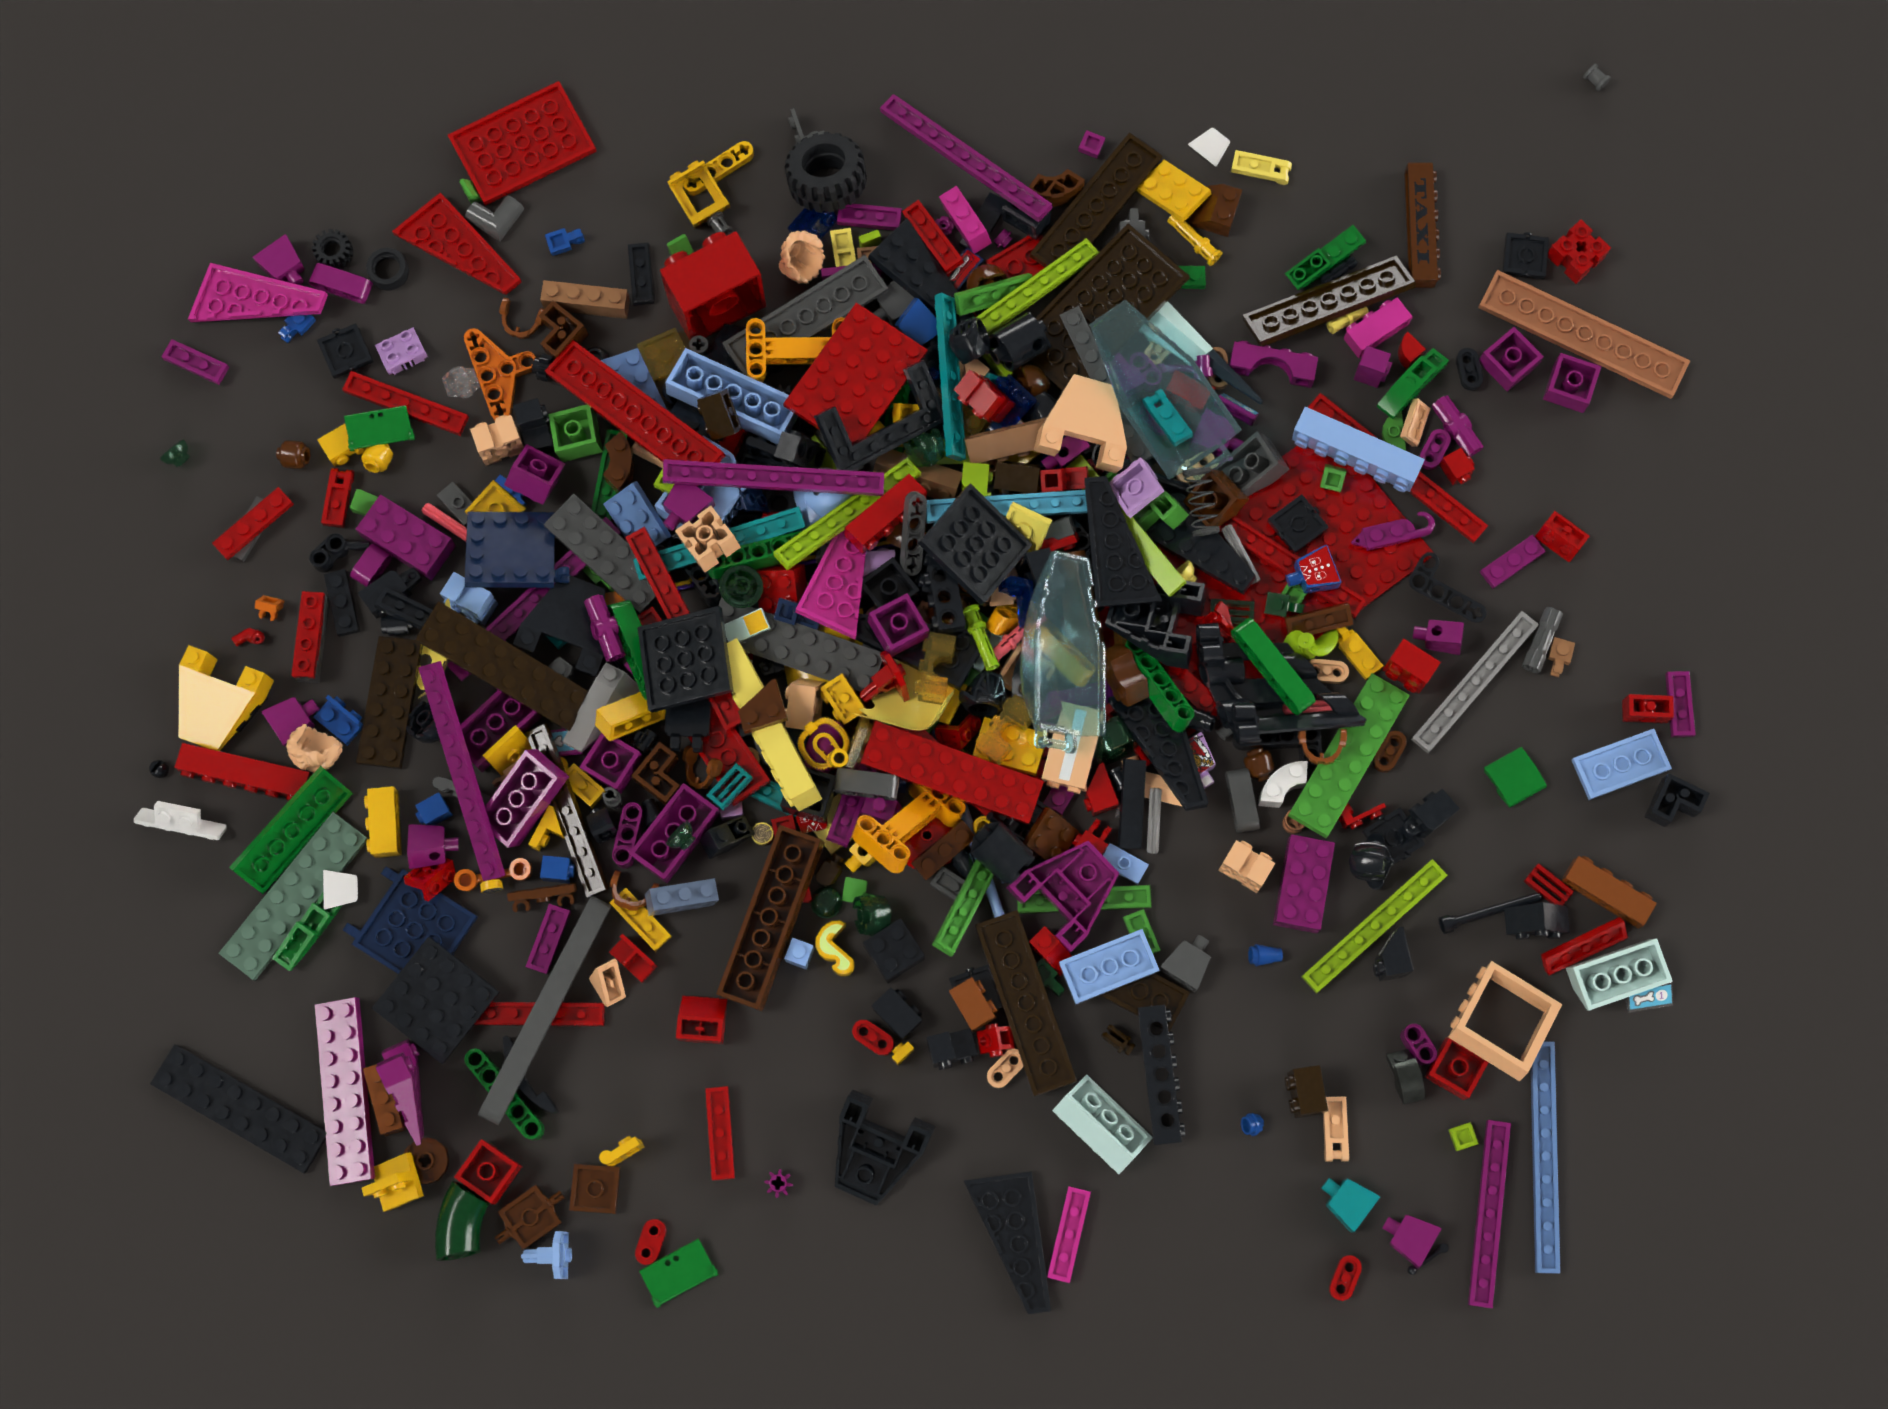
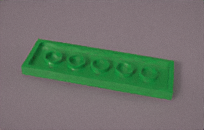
[229,766,353,894]

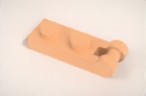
[1323,1097,1349,1162]

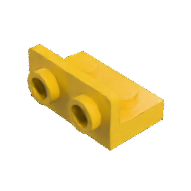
[820,673,866,725]

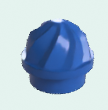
[1241,1113,1264,1136]

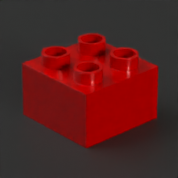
[660,231,766,341]

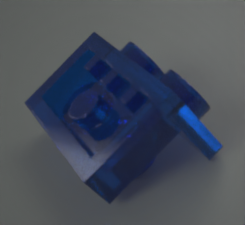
[787,208,837,240]

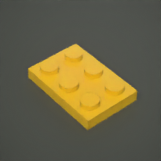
[1137,160,1211,223]
[972,717,1048,776]

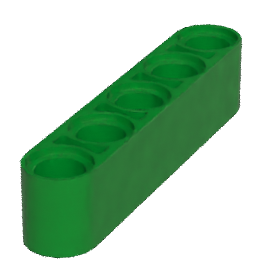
[708,531,811,579]
[607,600,647,700]
[1231,618,1316,715]
[1124,640,1194,732]
[464,1048,545,1141]

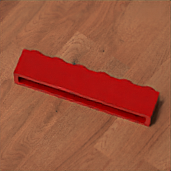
[174,743,312,801]

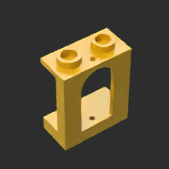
[667,160,730,229]

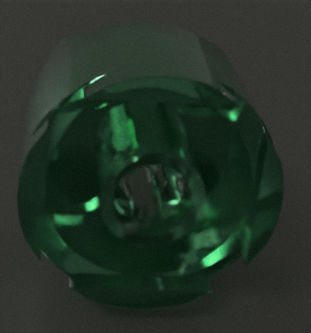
[1094,716,1137,765]

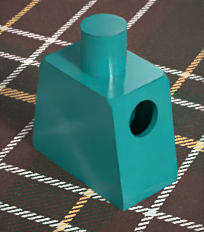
[1321,1178,1380,1233]

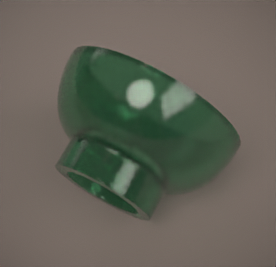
[160,439,190,468]
[665,820,696,851]
[810,886,843,919]

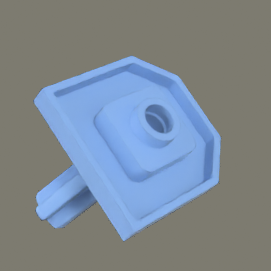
[521,1231,572,1279]

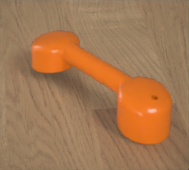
[454,858,533,892]

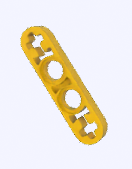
[683,141,754,196]

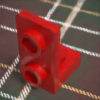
[935,714,981,750]
[1338,803,1386,830]

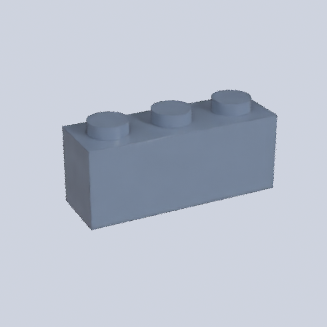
[645,878,719,916]

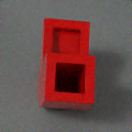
[1040,466,1089,492]

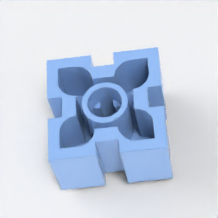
[440,572,498,626]

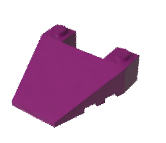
[1006,841,1119,952]
[376,1038,424,1146]

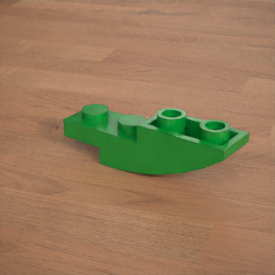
[1285,225,1366,291]
[1377,348,1449,419]

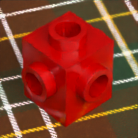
[977,1024,1015,1058]

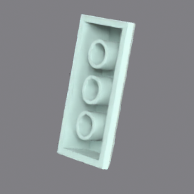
[1566,938,1673,1011]
[1052,1074,1153,1174]

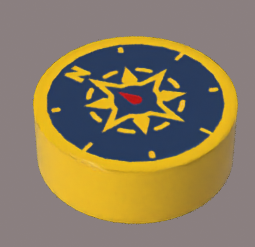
[480,879,503,894]

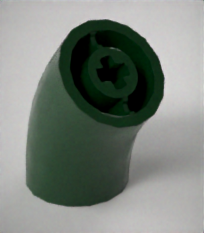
[435,1180,490,1261]

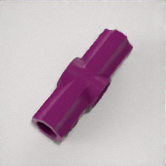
[1431,395,1484,457]
[584,594,626,662]

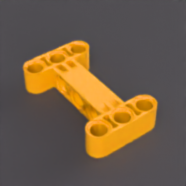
[746,317,845,383]
[852,783,966,873]

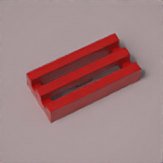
[1523,863,1574,905]

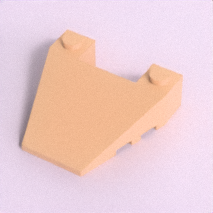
[1034,374,1127,474]

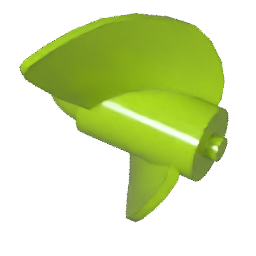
[1283,629,1339,659]

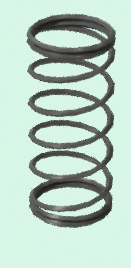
[1183,467,1220,536]

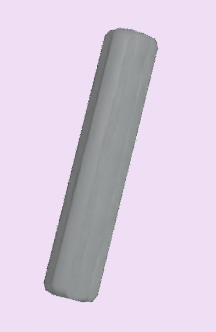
[1222,524,1260,584]
[1147,788,1162,854]

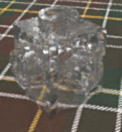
[442,366,480,399]

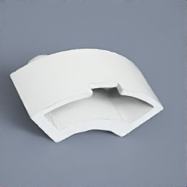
[1258,761,1308,808]

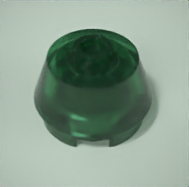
[903,428,945,467]
[719,565,763,608]
[853,892,892,937]

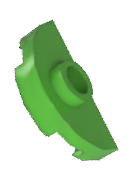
[1381,411,1406,451]

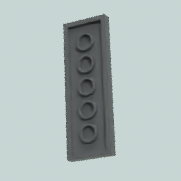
[544,494,656,614]

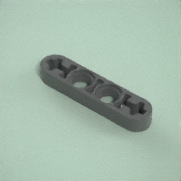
[900,491,927,576]

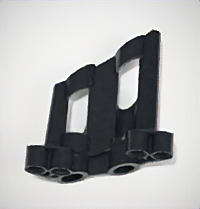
[1196,623,1367,744]

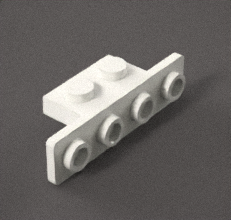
[134,801,227,840]

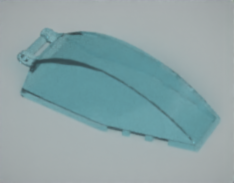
[1089,300,1242,483]
[1020,550,1106,754]

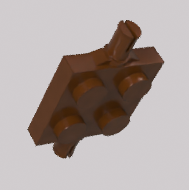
[494,1185,565,1250]

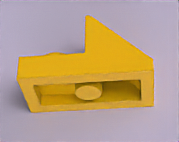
[529,805,565,852]

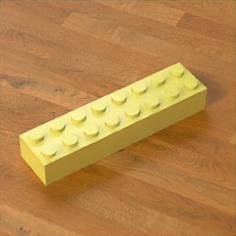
[727,638,822,811]

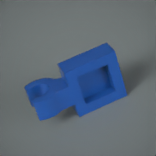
[545,228,585,256]
[278,315,316,343]
[495,474,527,506]

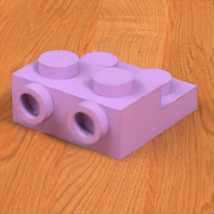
[1109,457,1164,518]

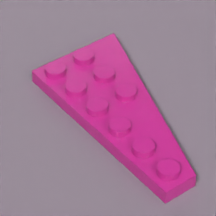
[188,263,328,323]
[795,530,866,640]

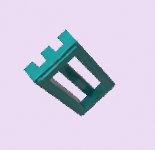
[706,763,753,811]

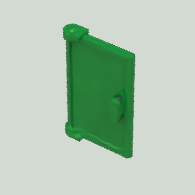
[344,405,415,451]
[639,1238,719,1308]

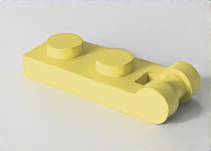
[1231,150,1292,185]

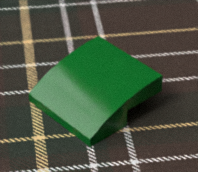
[1484,747,1547,808]

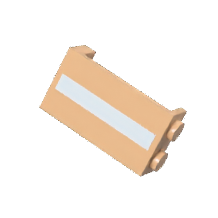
[1042,702,1106,794]

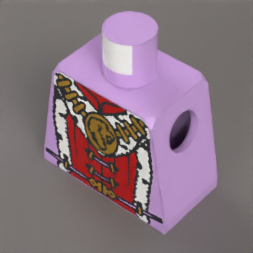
[1189,732,1216,789]

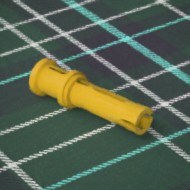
[1167,215,1223,266]

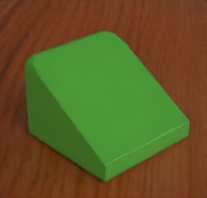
[460,178,482,204]
[667,234,693,255]
[1320,464,1346,492]
[350,489,378,516]
[842,877,868,905]

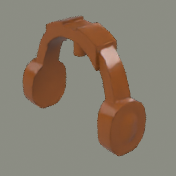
[499,298,544,339]
[1298,729,1347,765]
[682,745,723,789]
[610,870,660,911]

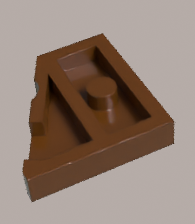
[738,679,788,734]

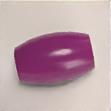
[804,717,844,773]

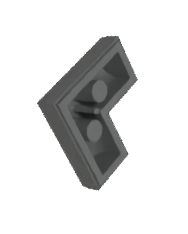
[465,195,524,242]

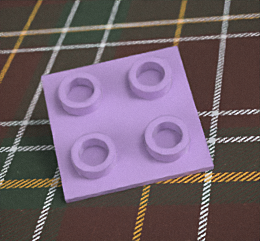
[375,327,428,375]

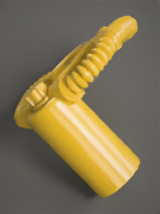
[797,717,850,770]

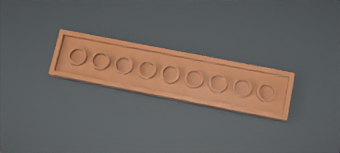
[1478,270,1690,399]

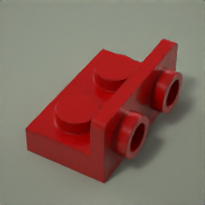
[1535,511,1590,562]
[403,858,456,901]

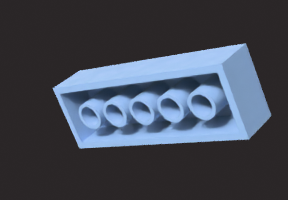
[665,348,799,444]
[1292,407,1425,492]

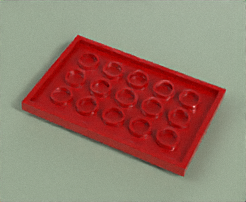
[448,81,597,206]
[783,302,928,444]

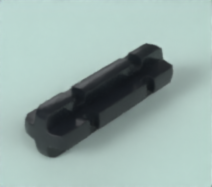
[1319,256,1357,284]

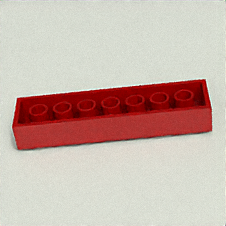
[859,721,1044,824]

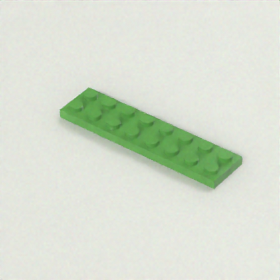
[1288,673,1410,839]

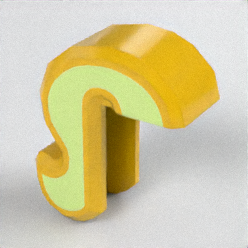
[815,920,855,977]

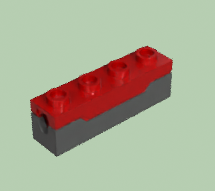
[1018,515,1080,563]
[291,591,330,683]

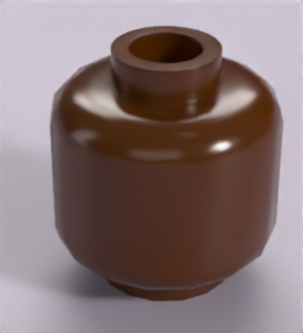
[276,440,311,469]
[1243,747,1275,781]

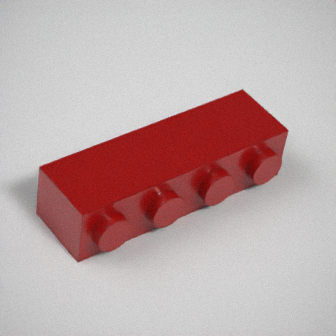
[845,474,927,554]

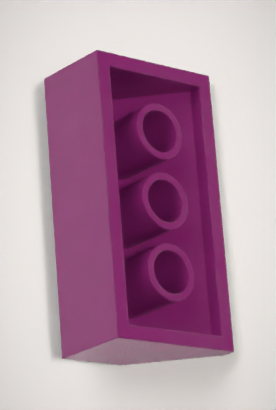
[629,783,720,884]

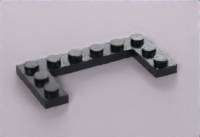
[814,360,943,471]

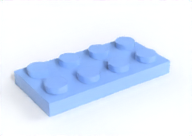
[1571,728,1672,800]
[1059,929,1160,1005]

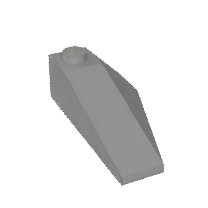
[562,663,640,753]

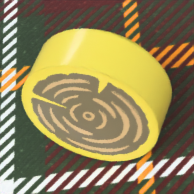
[752,822,774,846]

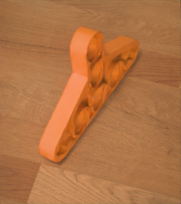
[464,328,536,421]

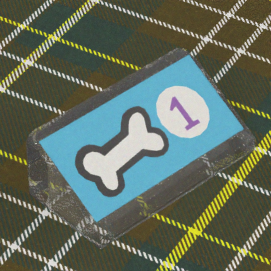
[1625,982,1673,1013]

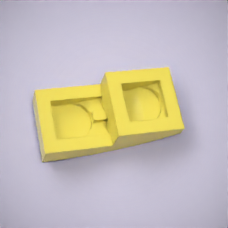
[830,228,856,267]

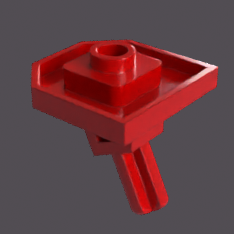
[859,650,910,702]

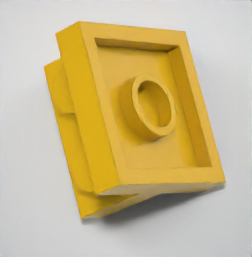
[361,1152,424,1212]

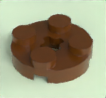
[403,1138,449,1184]

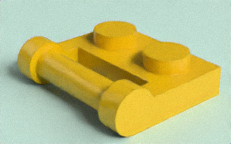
[599,1136,645,1167]

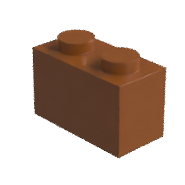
[949,977,997,1032]

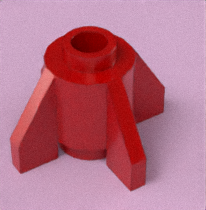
[1196,601,1234,643]

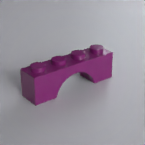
[1229,341,1318,388]

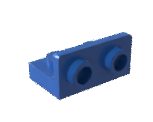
[313,695,363,746]

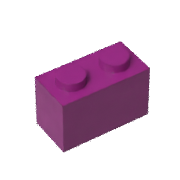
[1353,346,1392,388]

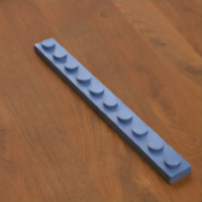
[1531,1041,1560,1274]

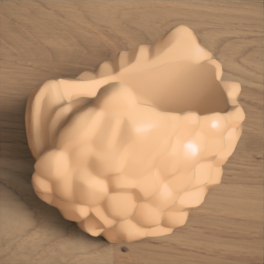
[779,231,825,284]
[286,724,343,773]

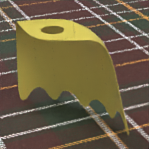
[853,658,955,731]

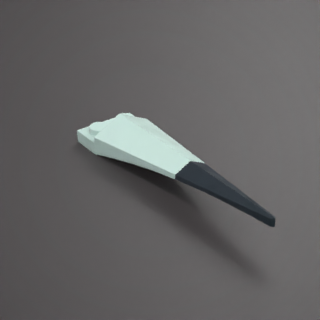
[1138,301,1263,404]

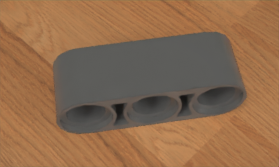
[833,768,900,801]
[1225,768,1260,833]

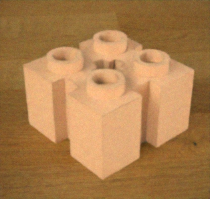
[470,415,524,466]
[675,506,741,573]
[1218,840,1275,893]

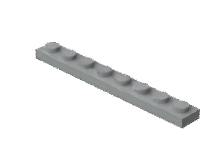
[1411,611,1539,753]

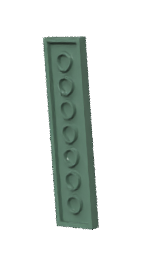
[219,812,368,981]

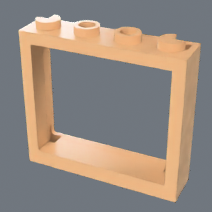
[1448,961,1562,1082]

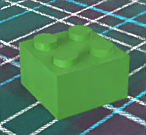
[549,405,603,462]

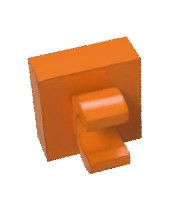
[255,595,284,621]

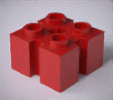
[1548,219,1611,284]
[954,370,1016,424]

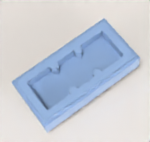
[1103,843,1149,885]

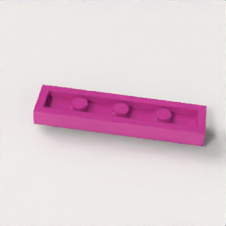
[1047,1186,1091,1283]

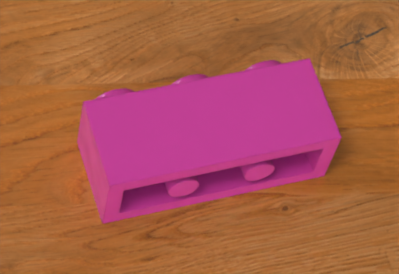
[939,186,992,254]
[1343,297,1413,358]

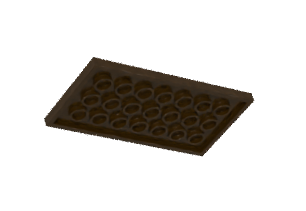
[1028,223,1190,392]

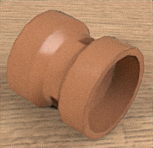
[1282,810,1305,834]

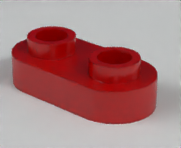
[852,1020,894,1056]
[635,1219,667,1265]
[1329,1255,1362,1301]

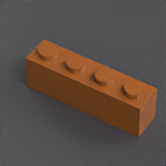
[1561,856,1657,929]

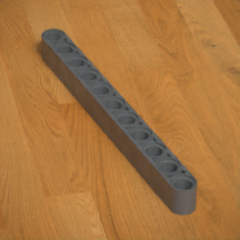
[478,896,612,1125]

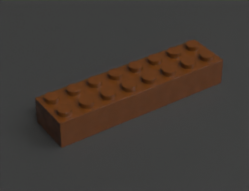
[716,825,825,1012]

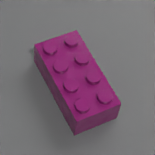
[356,494,456,581]
[460,690,543,773]
[485,749,569,848]
[1273,834,1335,934]

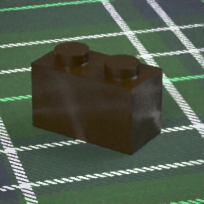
[697,388,742,441]

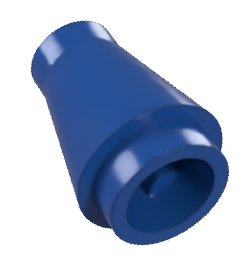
[1248,944,1283,966]

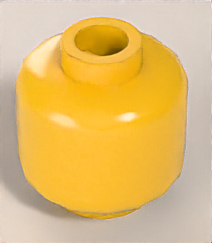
[361,444,393,473]

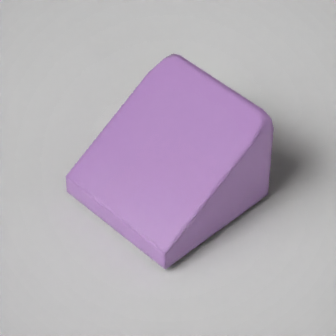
[720,798,744,821]

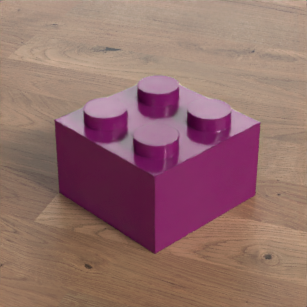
[1479,327,1544,392]
[1542,353,1601,413]
[504,444,565,505]
[867,593,929,657]
[580,733,645,794]

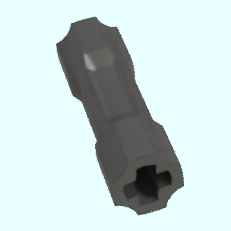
[1521,607,1563,674]

